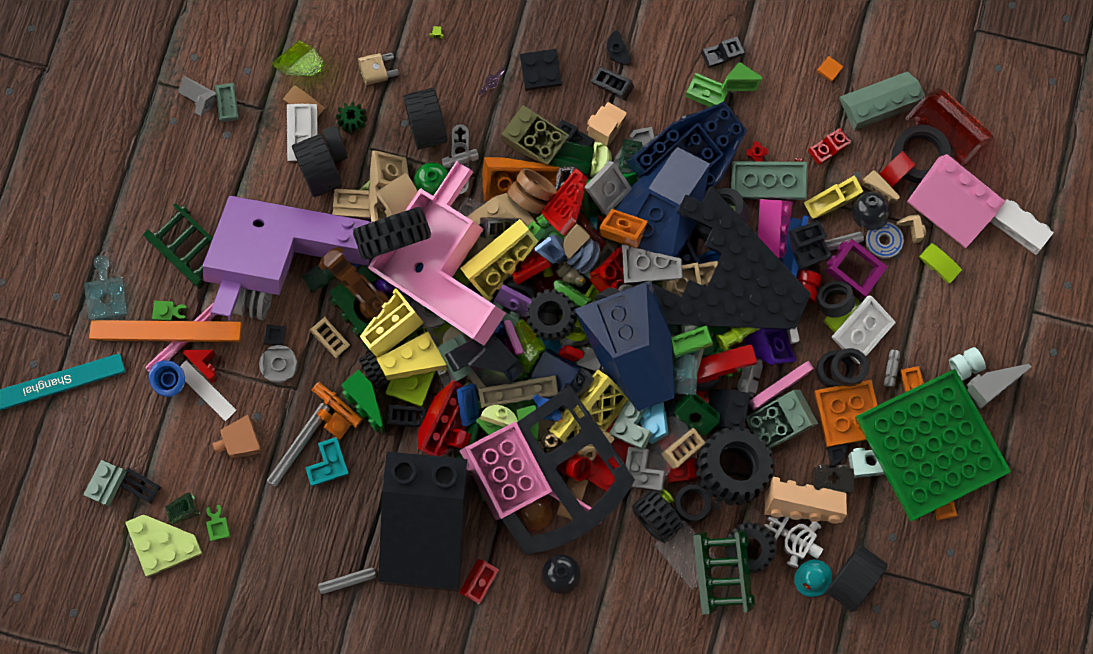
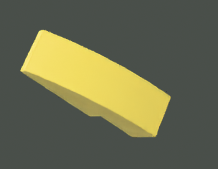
[804,175,865,219]

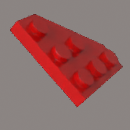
[540,168,588,236]

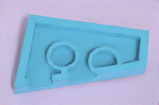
[639,402,669,444]

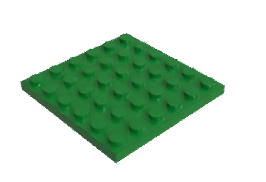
[855,369,1011,522]

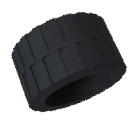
[403,88,448,150]
[291,134,343,198]
[826,545,888,612]

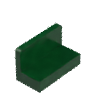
[551,141,594,174]

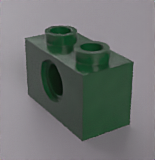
[674,390,720,437]

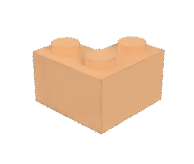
[587,102,627,147]

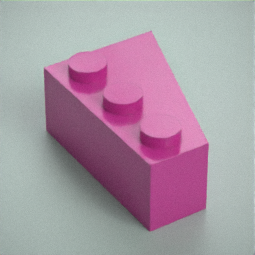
[758,199,793,258]

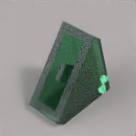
[165,492,200,524]

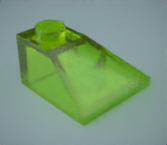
[272,40,325,76]

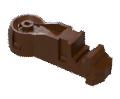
[319,246,390,320]

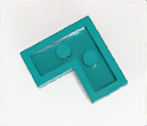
[305,437,349,487]

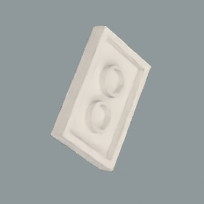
[831,296,896,364]

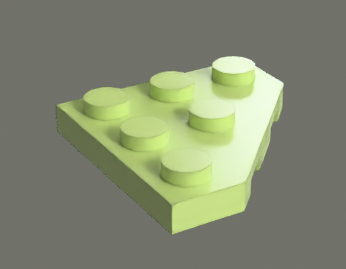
[125,515,202,577]

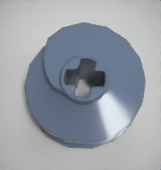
[567,238,600,274]

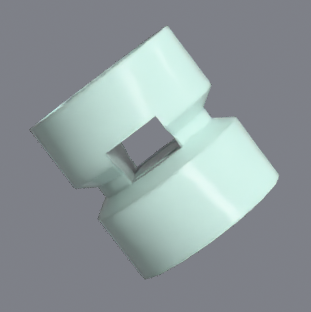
[949,347,986,381]

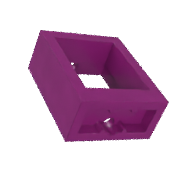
[825,239,887,299]

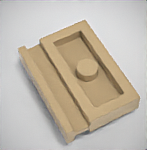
[332,189,371,219]

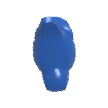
[533,394,563,422]

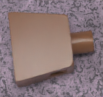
[213,415,262,458]

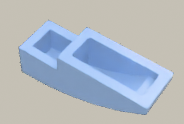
[534,235,567,264]

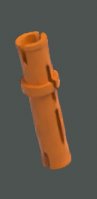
[312,381,363,428]

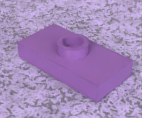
[494,285,532,318]

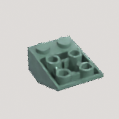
[746,390,818,449]

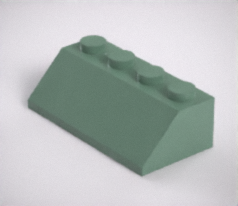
[839,71,926,130]

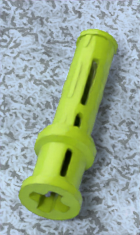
[716,328,759,351]

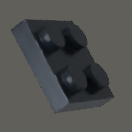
[520,49,562,91]

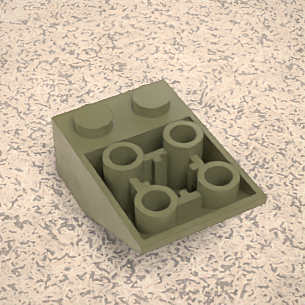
[501,105,569,165]

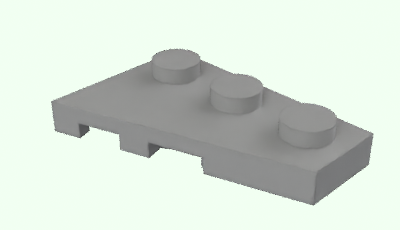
[622,245,683,284]

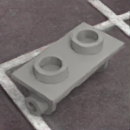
[737,359,763,398]

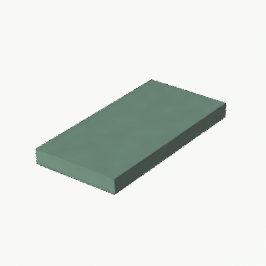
[731,161,808,200]

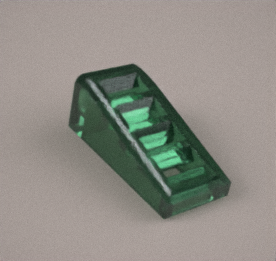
[618,139,642,174]

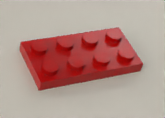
[585,413,642,492]

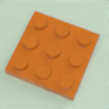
[814,380,878,447]

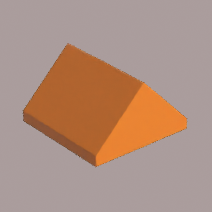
[600,209,648,249]

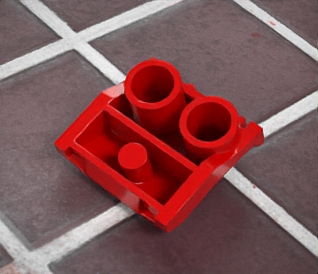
[590,247,637,293]

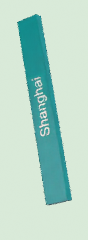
[0,353,126,411]

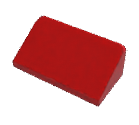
[459,559,499,604]

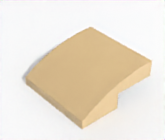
[375,173,418,216]

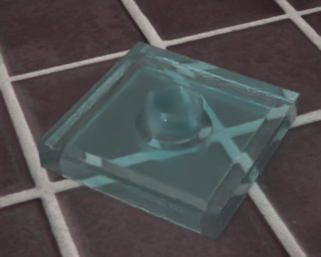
[673,354,698,394]

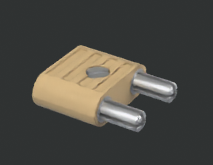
[358,53,399,85]

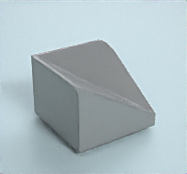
[576,346,601,371]

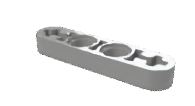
[452,124,469,197]

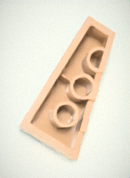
[765,477,847,524]

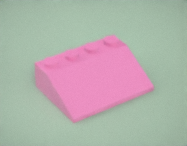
[907,154,1005,248]
[459,421,552,520]

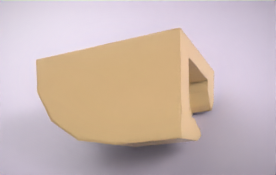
[563,223,590,259]

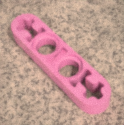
[748,361,814,411]

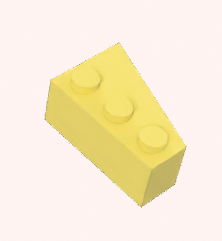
[360,288,424,358]
[377,332,447,380]

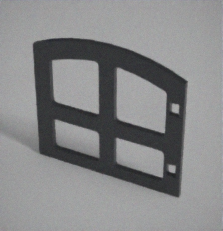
[470,385,635,554]

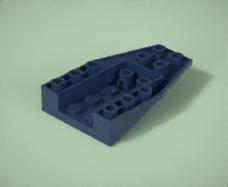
[626,102,747,195]
[616,147,710,258]
[574,281,675,411]

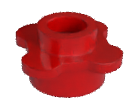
[746,141,769,162]

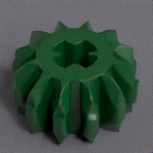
[336,101,368,134]

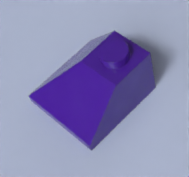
[744,329,797,365]

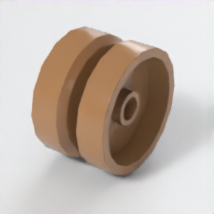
[507,168,557,214]

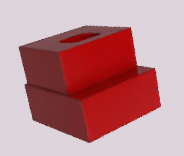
[446,428,471,449]

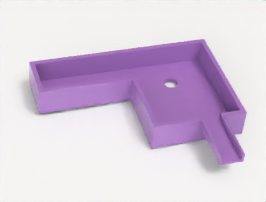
[203,196,371,320]

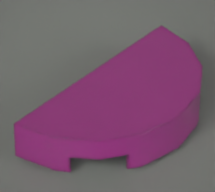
[503,320,524,356]

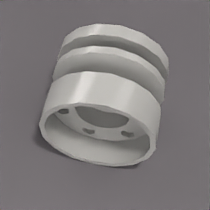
[233,288,272,320]

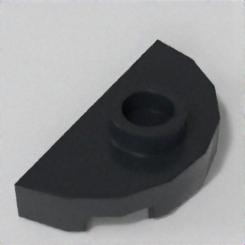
[606,30,631,65]

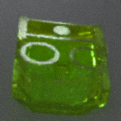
[512,319,545,375]

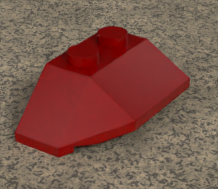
[418,380,466,456]

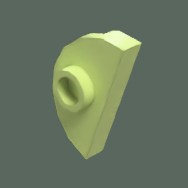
[590,142,612,178]
[479,405,518,427]

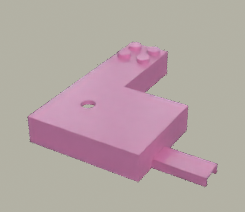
[368,161,506,346]

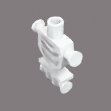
[764,516,823,568]

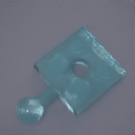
[84,255,128,321]

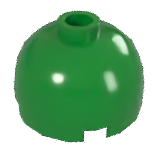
[414,162,449,196]

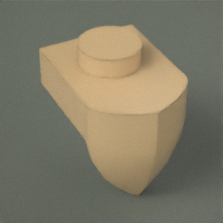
[896,215,926,243]

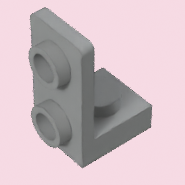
[179,76,216,116]

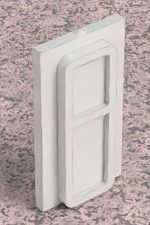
[287,104,318,161]

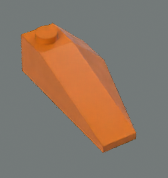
[482,157,562,201]

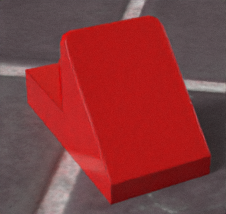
[183,350,217,383]
[666,458,701,483]

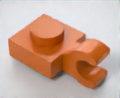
[316,408,352,440]

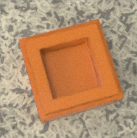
[817,56,843,82]

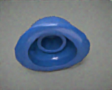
[149,360,185,397]

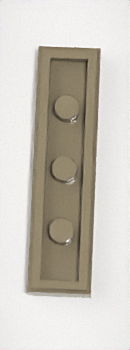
[478,375,558,408]

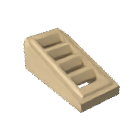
[861,170,900,205]
[310,317,350,358]
[661,428,705,469]

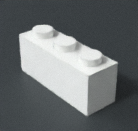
[990,199,1053,255]

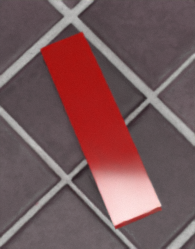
[675,344,757,388]

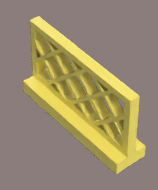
[549,370,630,454]

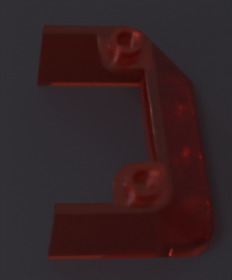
[906,88,994,167]

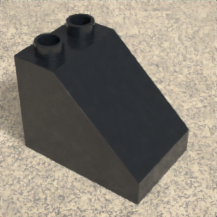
[378,451,471,592]

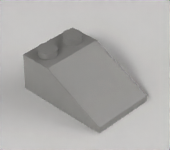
[966,364,1031,410]

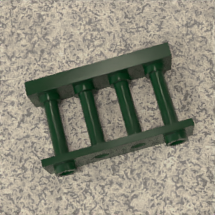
[143,203,213,289]
[693,530,755,615]

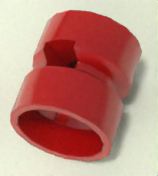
[796,270,822,304]
[557,453,592,481]

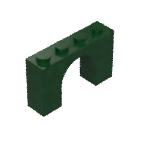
[328,265,377,353]

